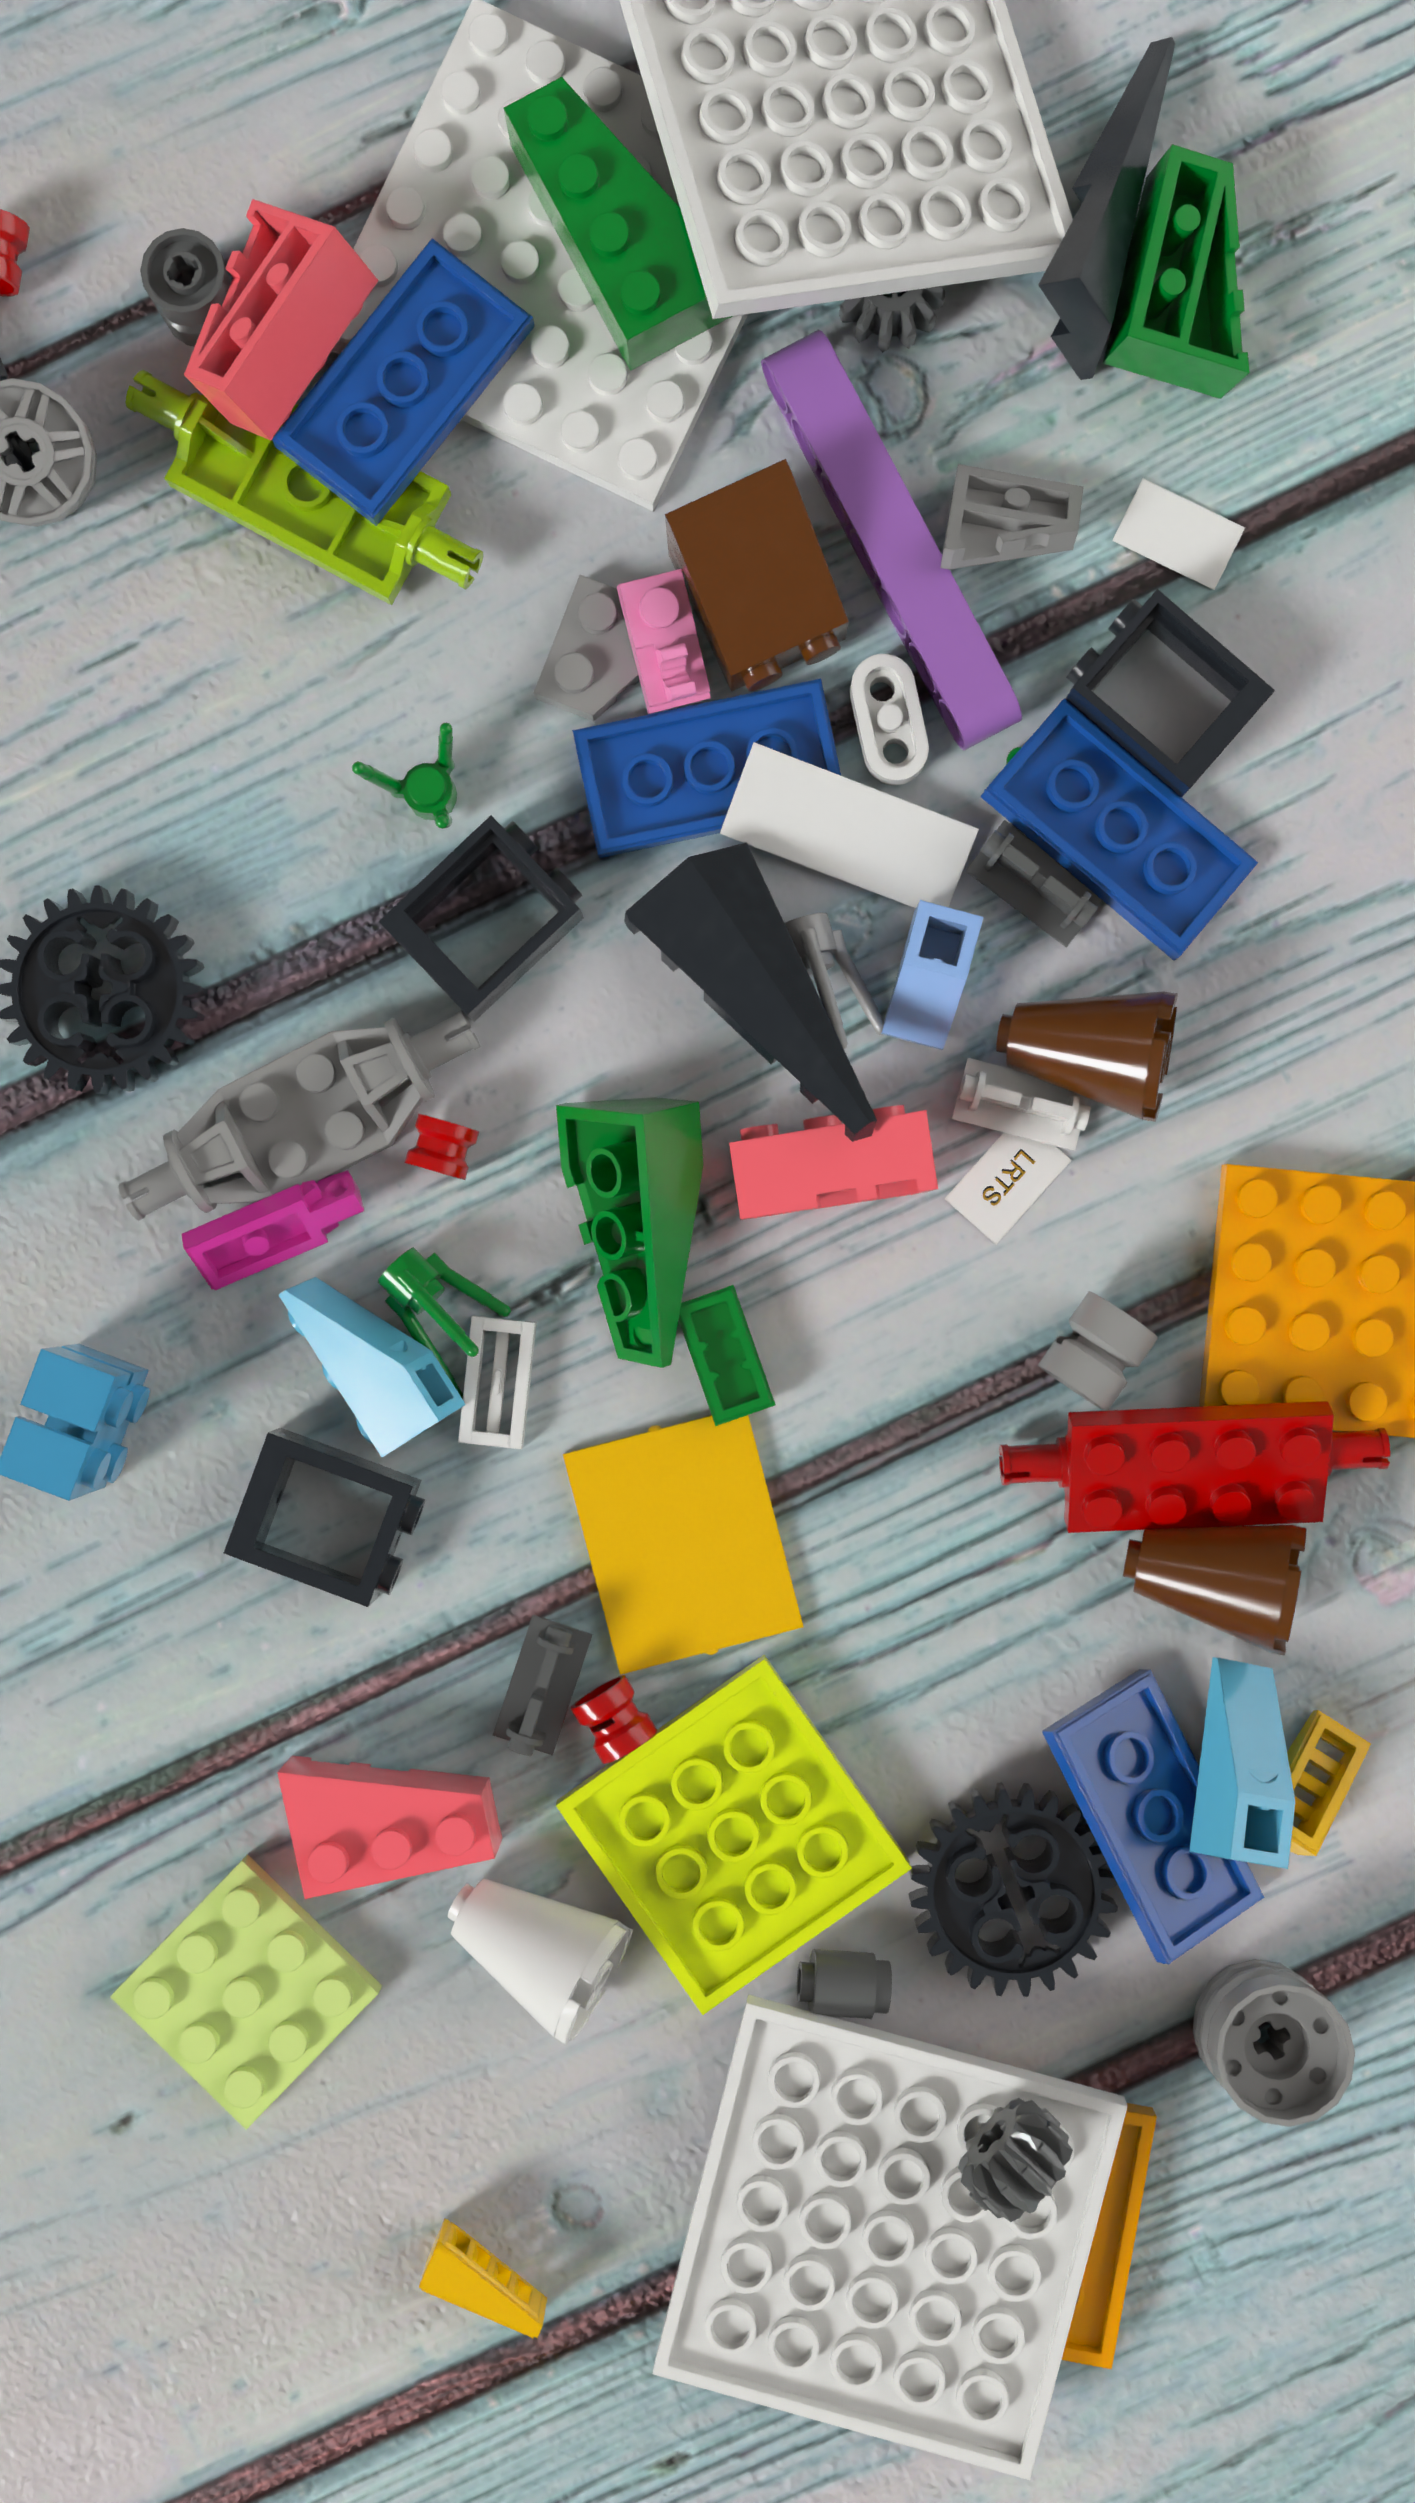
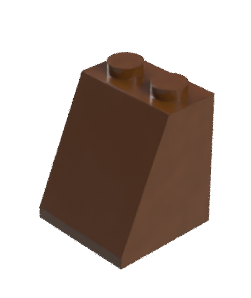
[665,459,849,692]

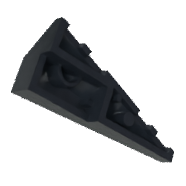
[1038,37,1175,380]
[624,842,877,1142]

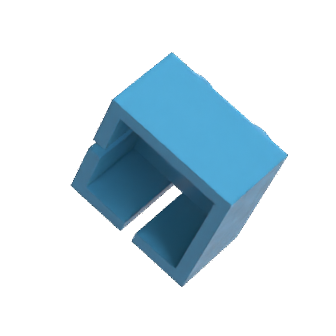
[0,1344,150,1501]

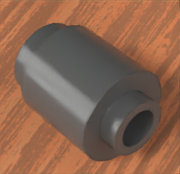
[797,1949,892,2020]

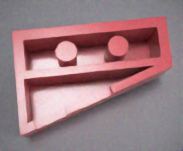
[184,199,379,441]
[729,1105,938,1220]
[277,1755,503,1899]

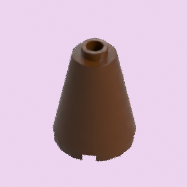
[996,991,1178,1122]
[1123,1525,1307,1655]

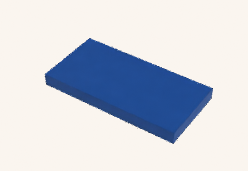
[272,238,535,526]
[572,679,841,858]
[980,698,1258,961]
[1042,1669,1265,1965]

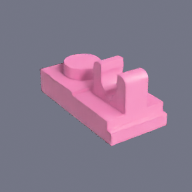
[617,569,711,714]

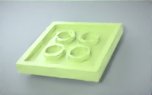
[110,1854,382,2130]

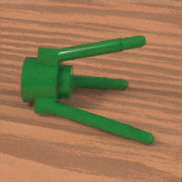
[352,722,457,829]
[378,1247,511,1399]

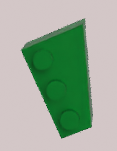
[1103,144,1250,399]

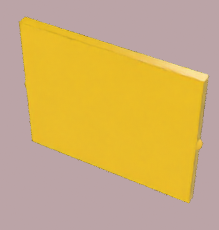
[563,1415,804,1675]

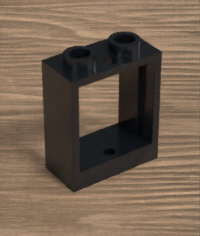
[1065,589,1275,797]
[379,815,584,1022]
[223,1428,425,1607]

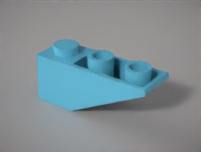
[279,1277,466,1457]
[1189,1657,1295,1869]

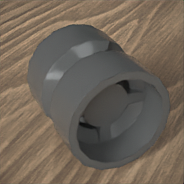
[140,228,233,347]

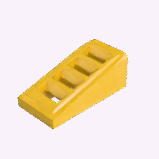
[1287,1710,1371,1856]
[419,2218,547,2338]

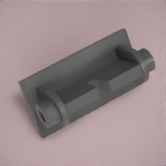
[966,820,1102,948]
[493,1614,593,1756]

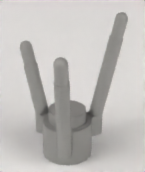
[785,913,884,1049]

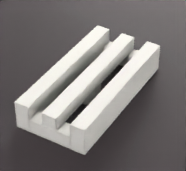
[458,1315,537,1449]

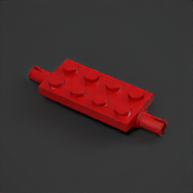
[999,1401,1391,1533]

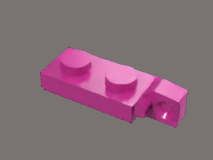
[181,1170,364,1290]

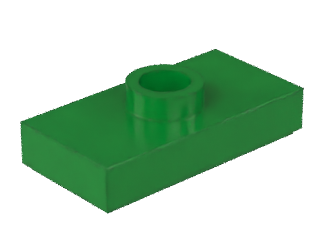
[679,1285,776,1426]

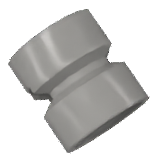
[1038,1291,1158,1411]

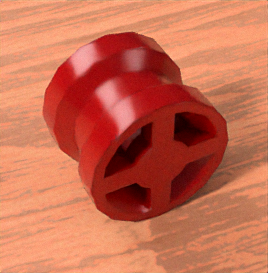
[404,1114,479,1180]

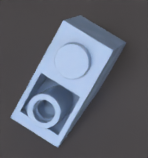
[881,900,983,1050]

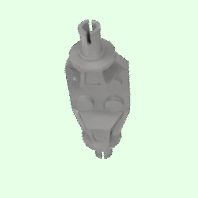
[118,1010,480,1221]

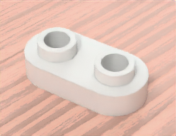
[850,654,929,785]

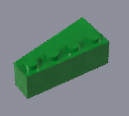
[503,77,733,371]

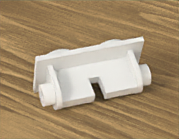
[952,1058,1091,1151]

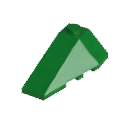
[556,1097,704,1368]

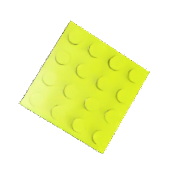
[556,1655,912,2015]

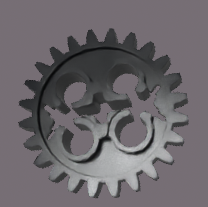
[0,885,208,1095]
[908,1782,1118,1997]

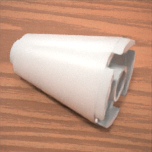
[447,1879,633,2045]

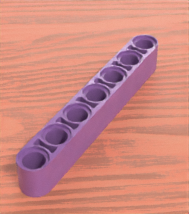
[761,329,1022,751]

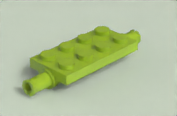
[125,370,484,605]

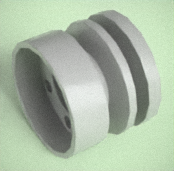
[0,378,97,527]
[1192,1959,1355,2127]

